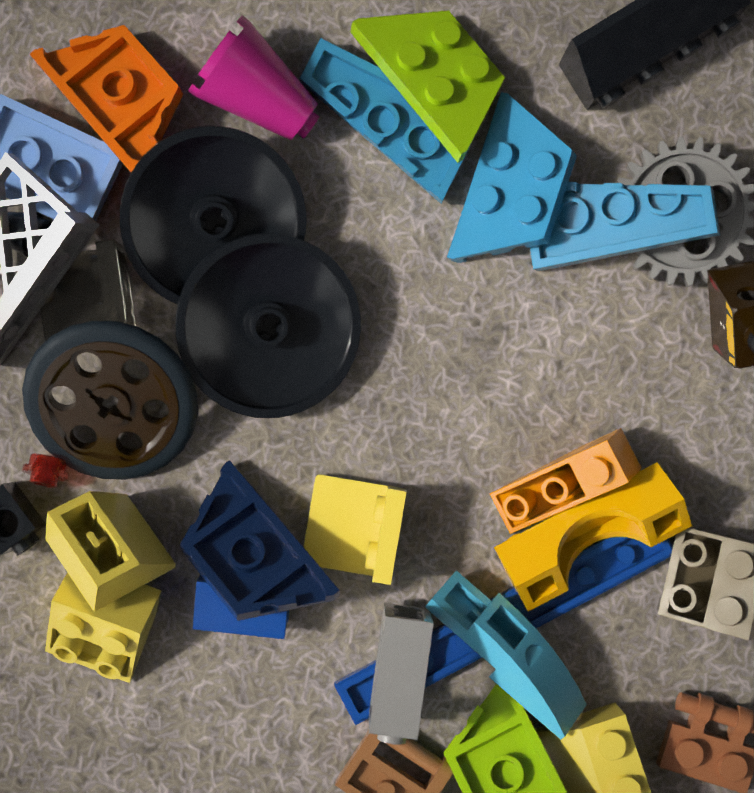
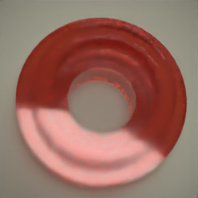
[22,454,69,488]

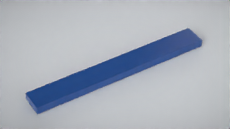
[334,537,673,725]

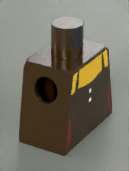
[707,261,754,369]

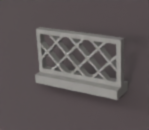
[0,152,99,366]

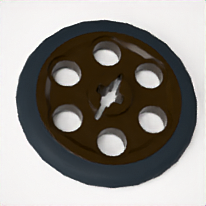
[22,321,198,480]

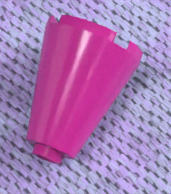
[188,15,320,140]

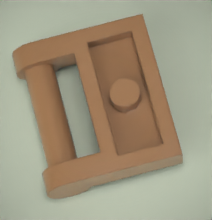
[335,729,453,793]

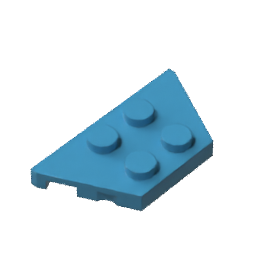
[447,92,577,263]

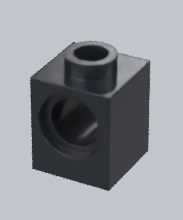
[0,482,46,556]

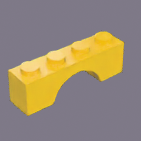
[494,462,692,612]

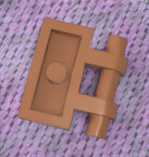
[656,692,754,793]

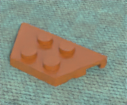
[30,25,183,172]

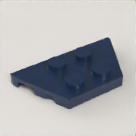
[180,460,340,621]

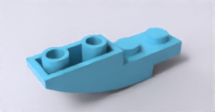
[425,570,587,740]

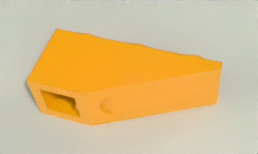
[490,428,642,534]

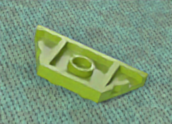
[350,10,505,163]
[443,684,568,793]

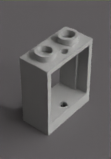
[369,602,434,745]

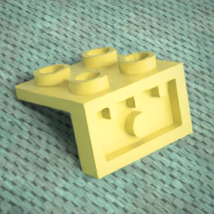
[303,474,407,585]

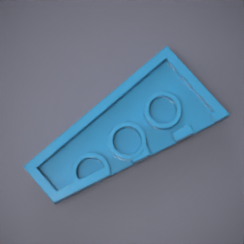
[300,38,483,204]
[530,182,720,271]

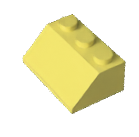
[536,702,651,793]

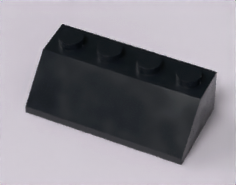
[559,0,751,110]

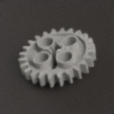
[616,137,754,287]

